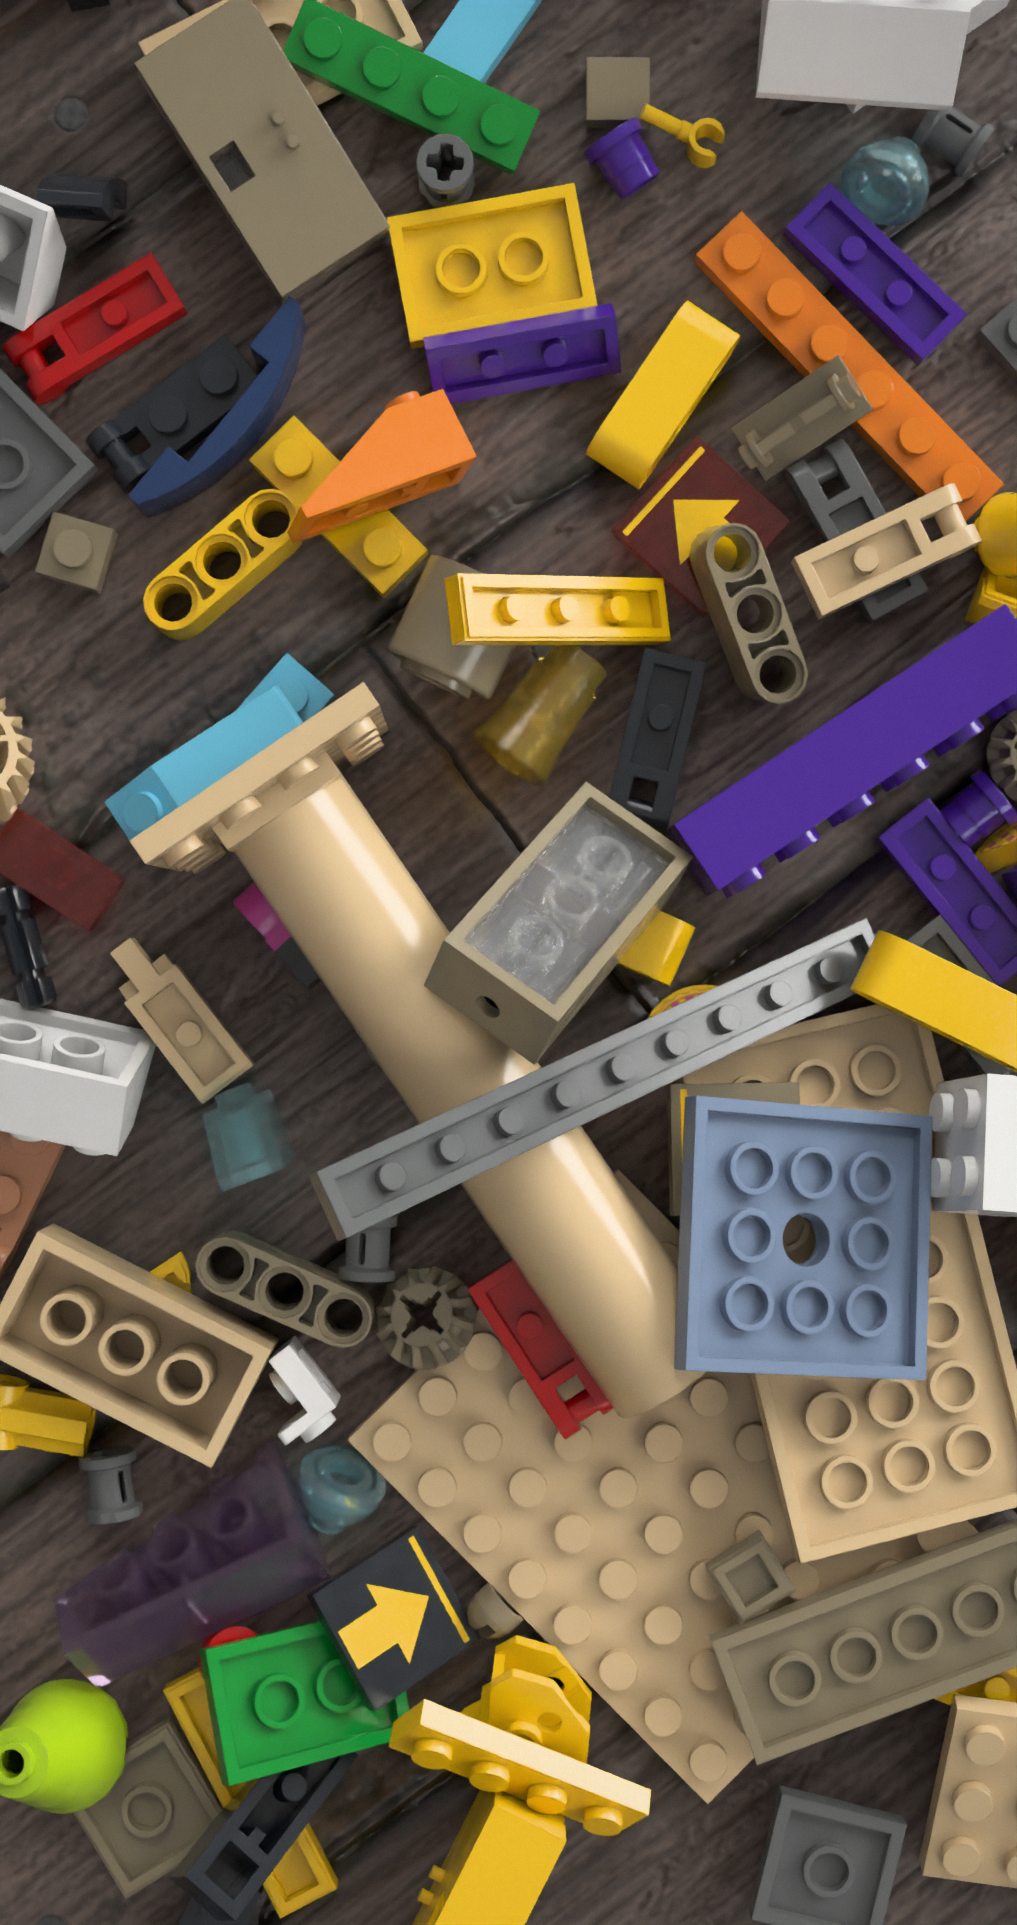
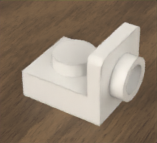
[269,1336,341,1446]

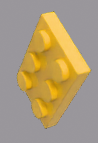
[387,183,598,349]

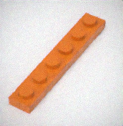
[694,211,1004,521]

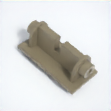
[731,355,873,481]

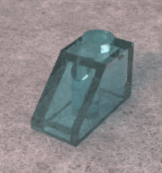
[203,1082,297,1192]

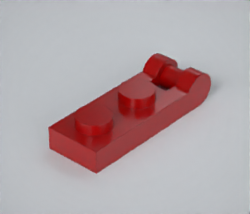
[3,252,188,405]
[467,1258,614,1440]

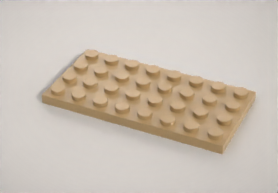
[679,1004,1017,1564]

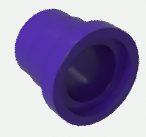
[584,117,661,200]
[940,769,1017,848]

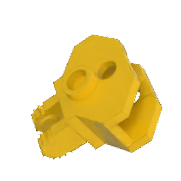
[458,1635,592,1764]

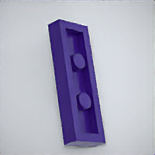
[783,182,967,367]
[423,303,622,404]
[875,797,1017,986]

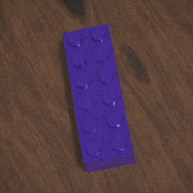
[666,603,1017,898]

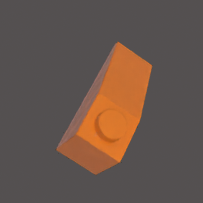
[287,389,477,544]

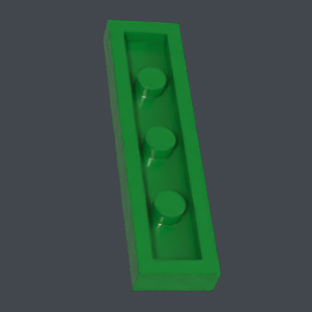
[283,0,540,176]

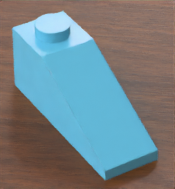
[104,686,303,840]

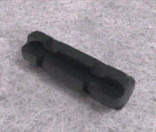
[0,885,57,1009]

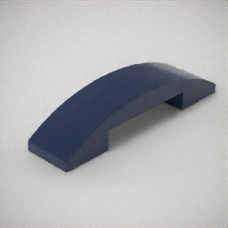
[128,296,305,518]

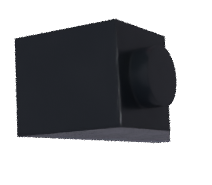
[169,1752,358,1921]

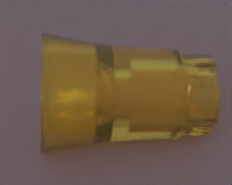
[472,645,607,787]

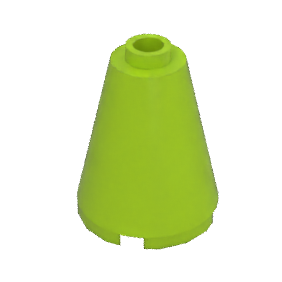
[0,1679,128,1814]

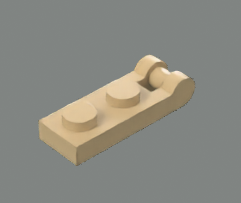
[791,483,982,620]

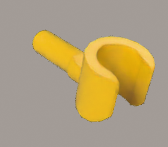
[639,103,725,168]

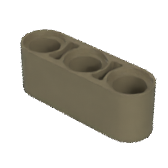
[689,523,808,704]
[195,1230,376,1348]

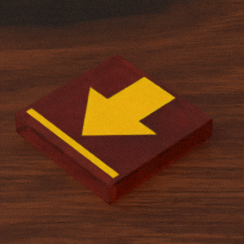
[611,436,790,618]

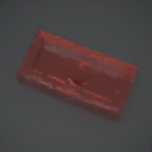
[0,808,127,932]

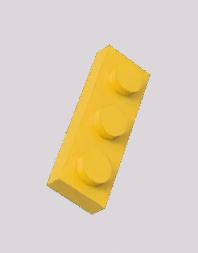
[249,416,429,598]

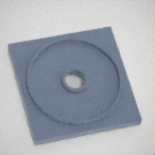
[674,1096,932,1380]

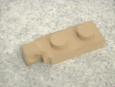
[110,937,255,1104]

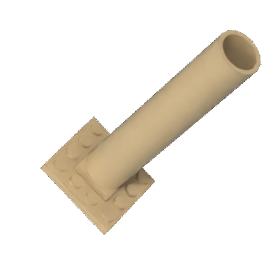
[129,682,706,1419]

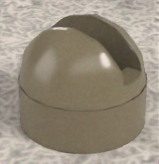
[467,1582,524,1640]

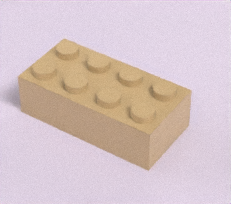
[0,1223,279,1468]

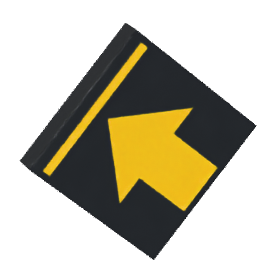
[306,1526,480,1711]

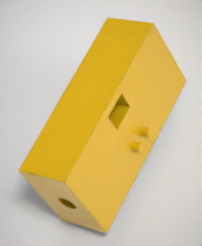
[412,1790,566,1925]

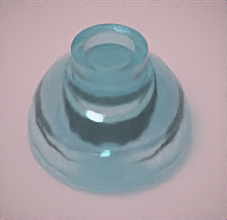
[841,137,929,226]
[298,1446,387,1534]

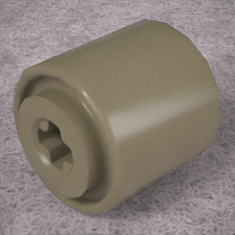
[387,555,516,700]

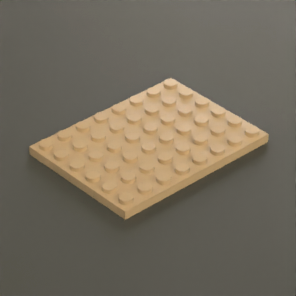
[348,1168,979,1804]

